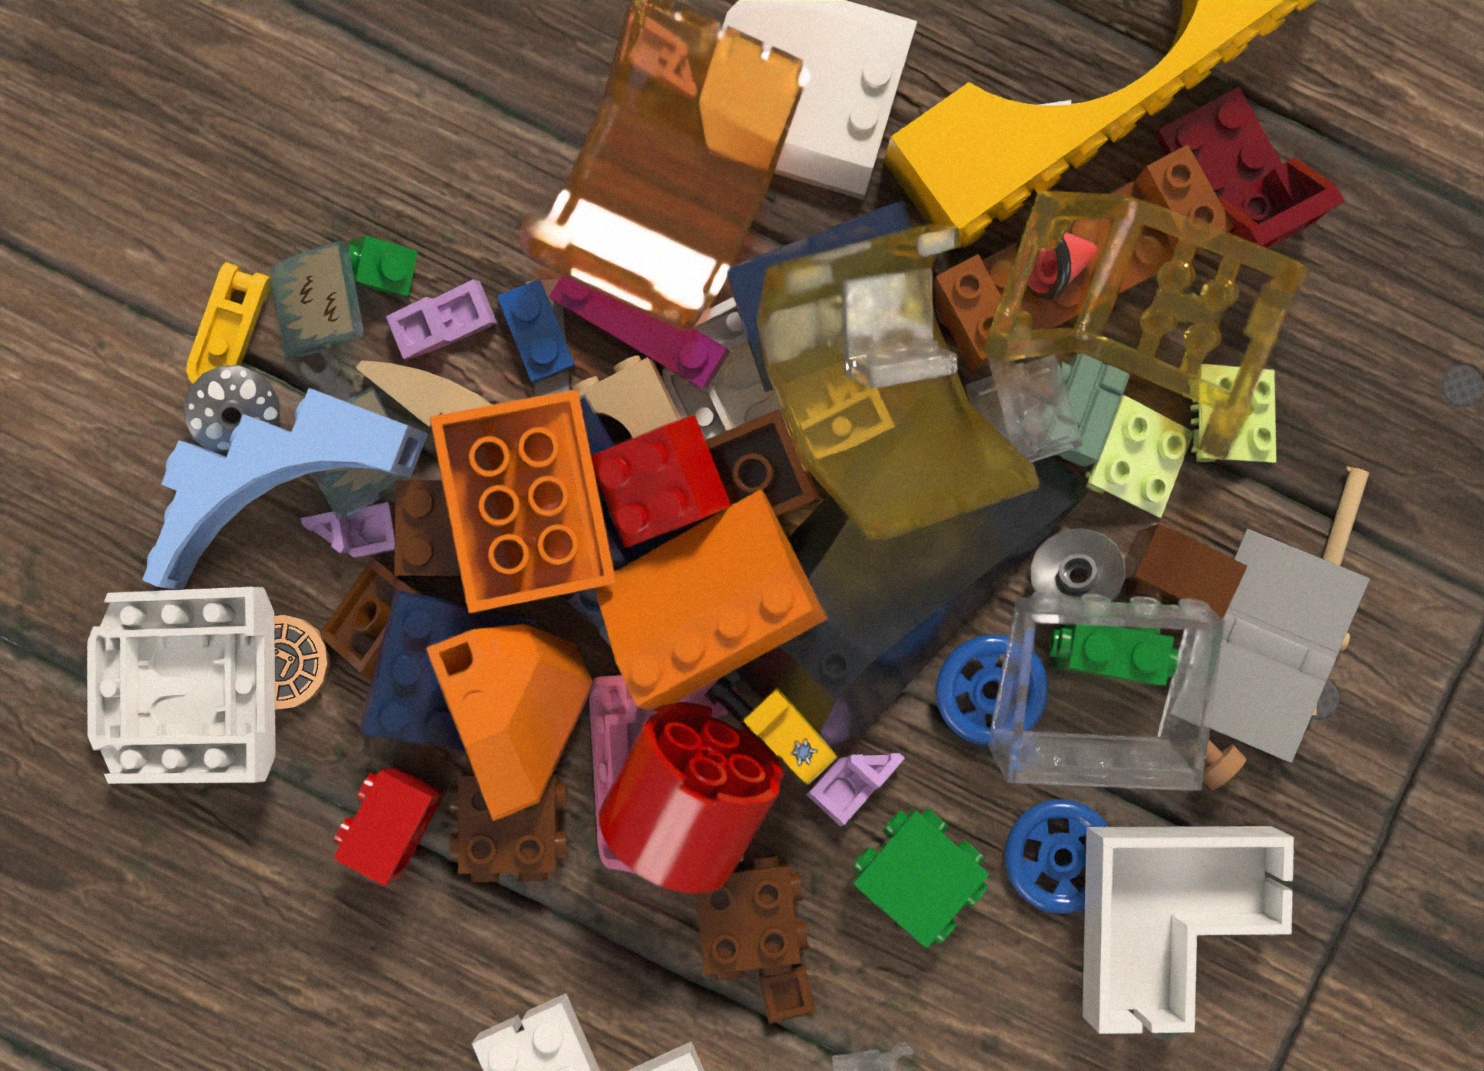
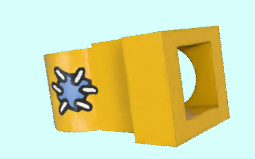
[744,687,837,784]

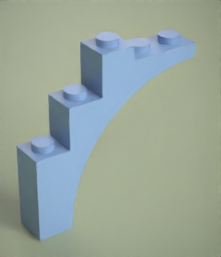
[142,388,428,590]

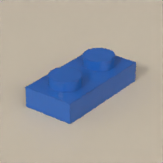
[497,279,576,384]

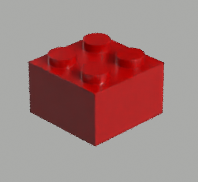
[591,414,731,548]
[333,765,447,886]

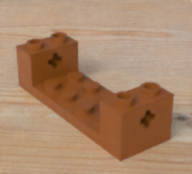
[930,145,1234,372]

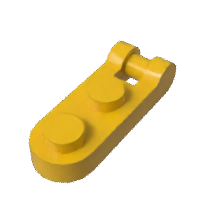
[186,262,272,384]

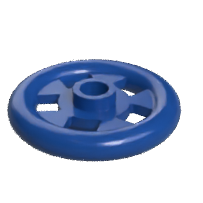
[936,634,1048,746]
[1004,799,1109,914]

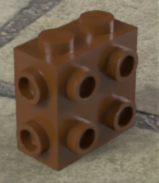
[450,773,568,882]
[695,855,809,981]

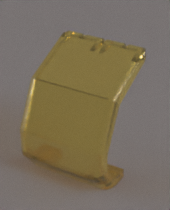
[756,224,1039,542]

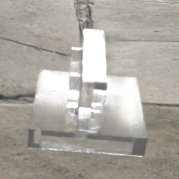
[965,350,1083,476]

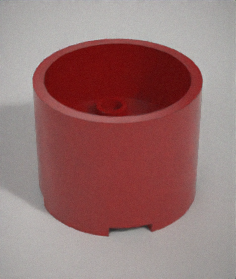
[598,702,783,893]

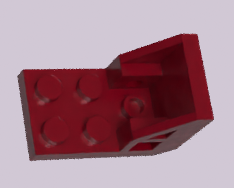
[1154,87,1345,266]

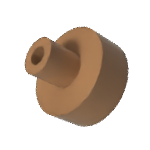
[1195,739,1247,790]

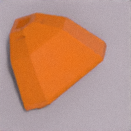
[426,624,593,821]

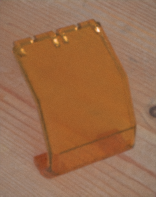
[520,0,809,330]

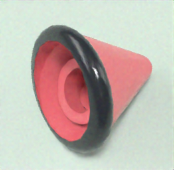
[1016,221,1097,300]

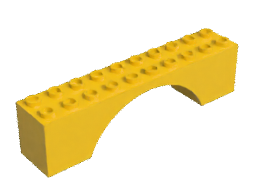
[883,0,1316,251]

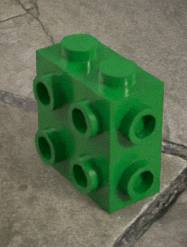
[1048,612,1178,686]
[850,807,990,948]

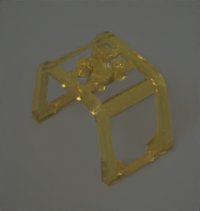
[983,191,1311,459]

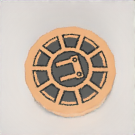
[274,615,331,710]

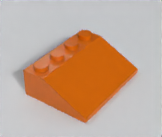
[430,389,616,613]
[595,489,828,712]

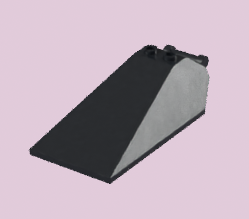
[704,364,1089,759]

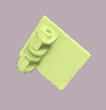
[1190,364,1276,463]
[1085,395,1193,518]

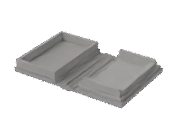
[1169,529,1370,763]

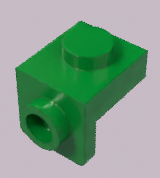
[340,235,418,297]

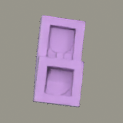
[386,279,497,360]

